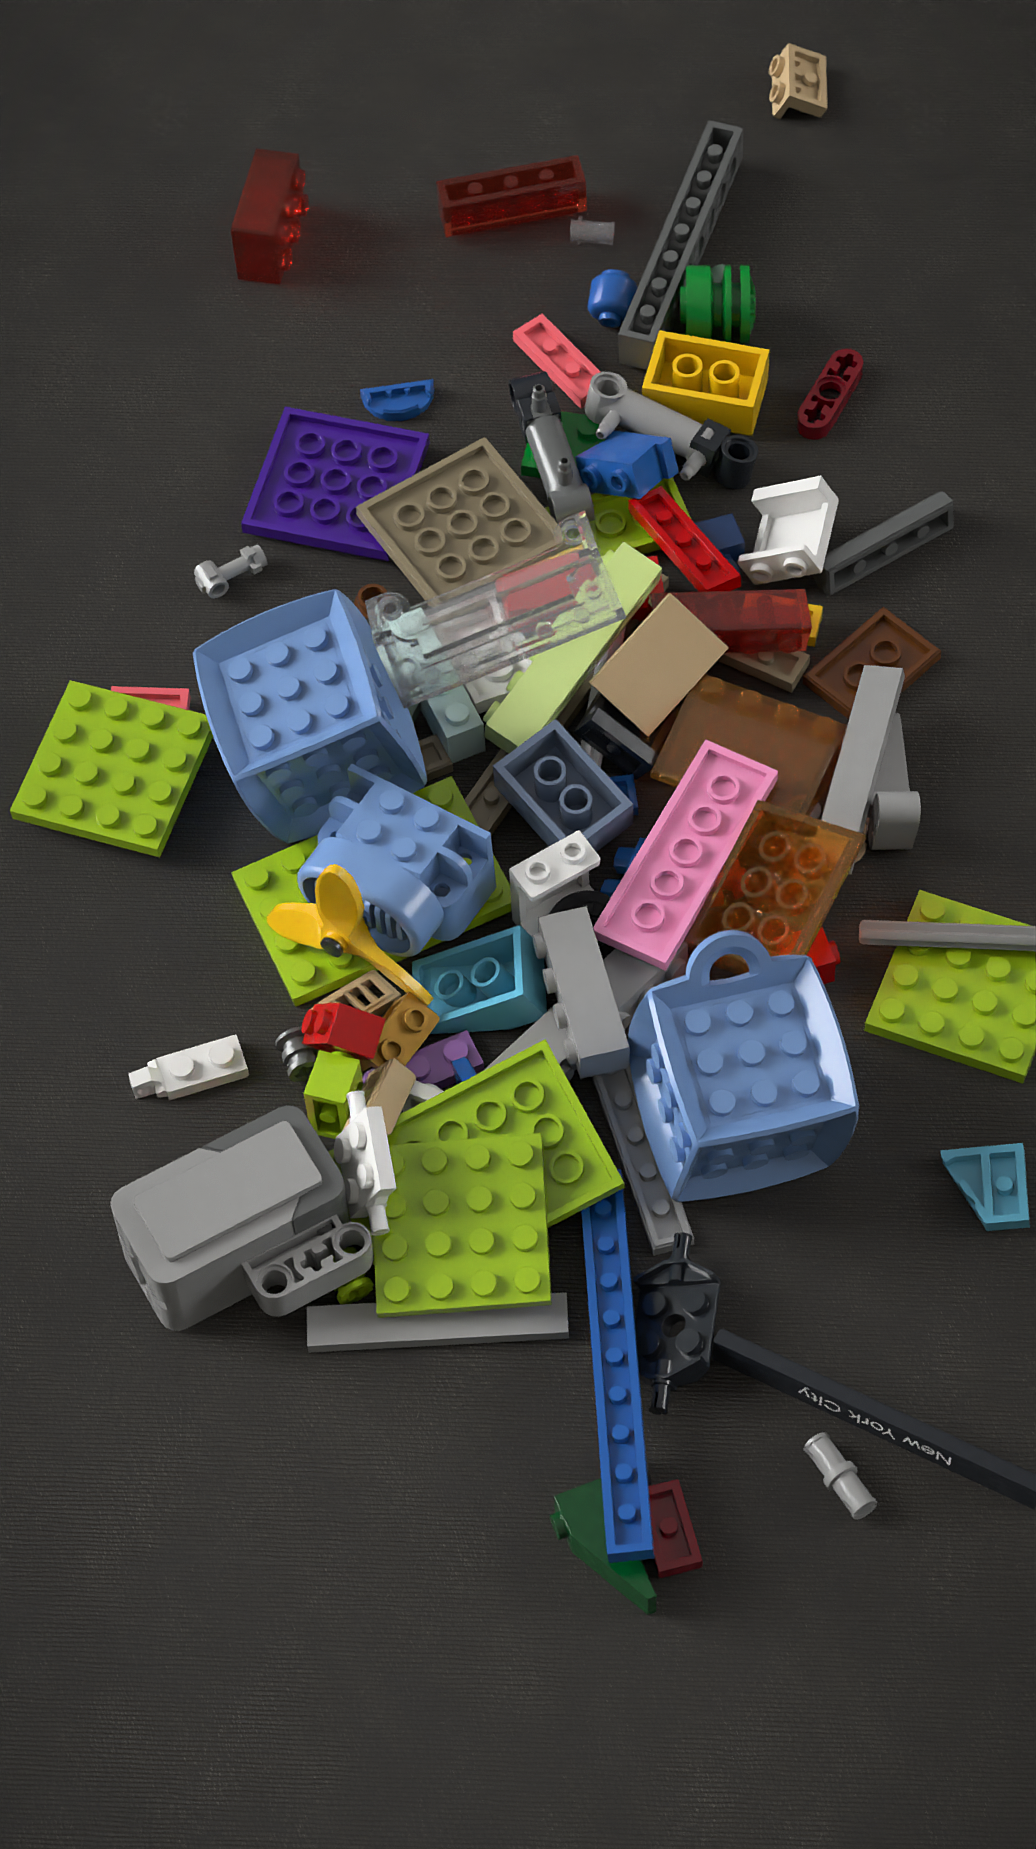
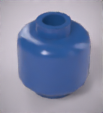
[588,269,638,328]

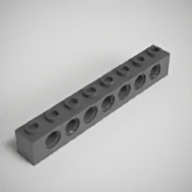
[618,120,743,370]

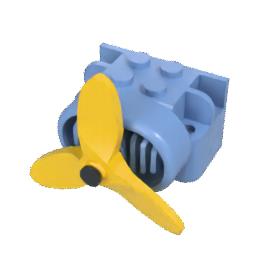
[267,764,496,1006]

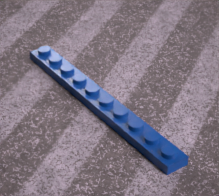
[581,1169,655,1563]

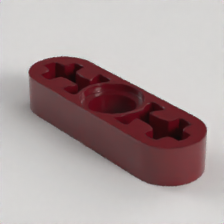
[797,349,863,440]

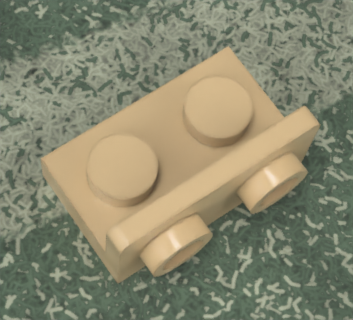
[769,43,827,119]

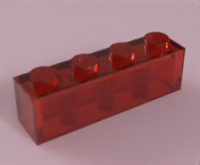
[436,155,587,237]
[645,589,812,654]

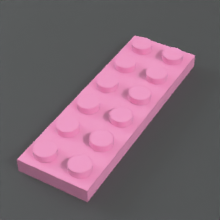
[593,739,778,971]

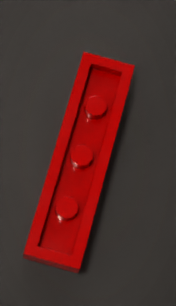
[628,486,741,601]

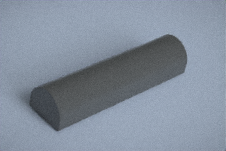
[812,491,954,596]

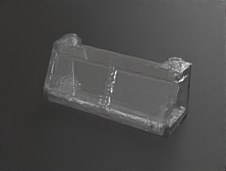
[365,510,627,709]

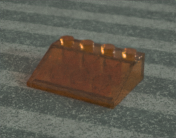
[650,674,847,832]
[685,800,866,974]

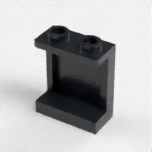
[574,692,694,780]

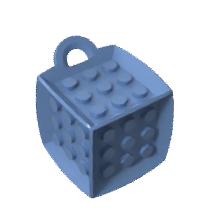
[193,589,427,844]
[628,930,859,1202]

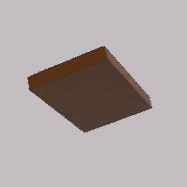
[803,607,941,719]

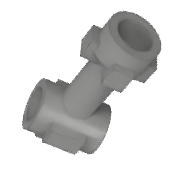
[194,544,268,598]

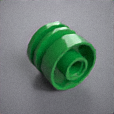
[680,265,755,344]

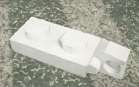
[129,1034,249,1101]

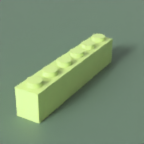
[483,541,662,753]

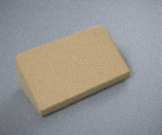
[342,1058,416,1136]

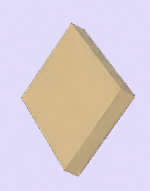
[589,593,729,737]

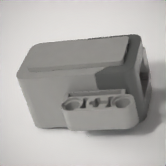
[110,1106,374,1331]

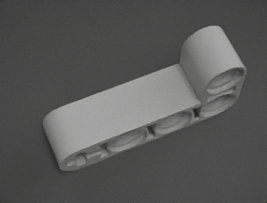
[866,713,921,850]

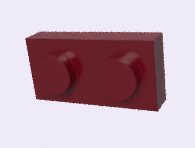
[649,1479,703,1578]

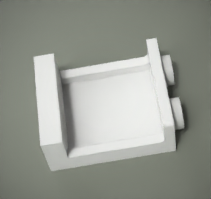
[738,476,839,585]
[509,830,600,936]

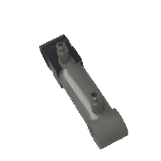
[508,371,595,528]

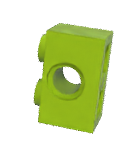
[304,1050,364,1139]

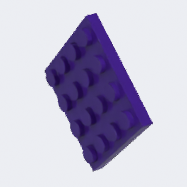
[241,407,430,561]

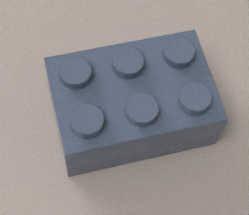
[493,719,633,852]

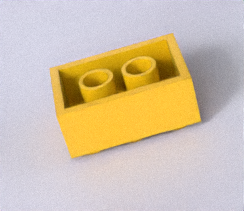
[642,330,769,436]

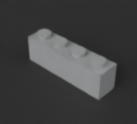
[532,906,630,1079]

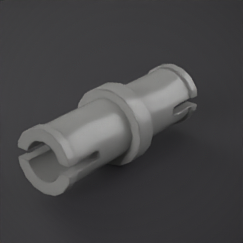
[804,1432,877,1520]

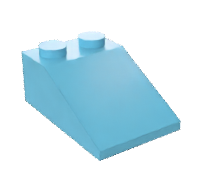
[412,925,547,1034]

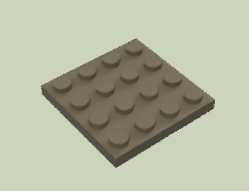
[356,437,570,619]

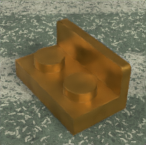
[360,992,440,1072]

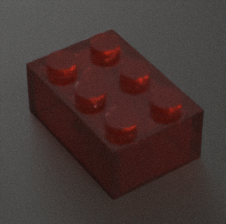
[231,148,309,285]

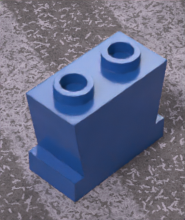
[575,431,679,499]

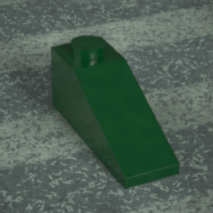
[550,1478,656,1615]

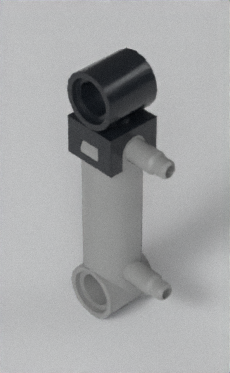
[584,372,758,489]

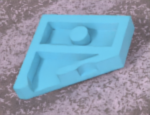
[941,1143,1030,1231]

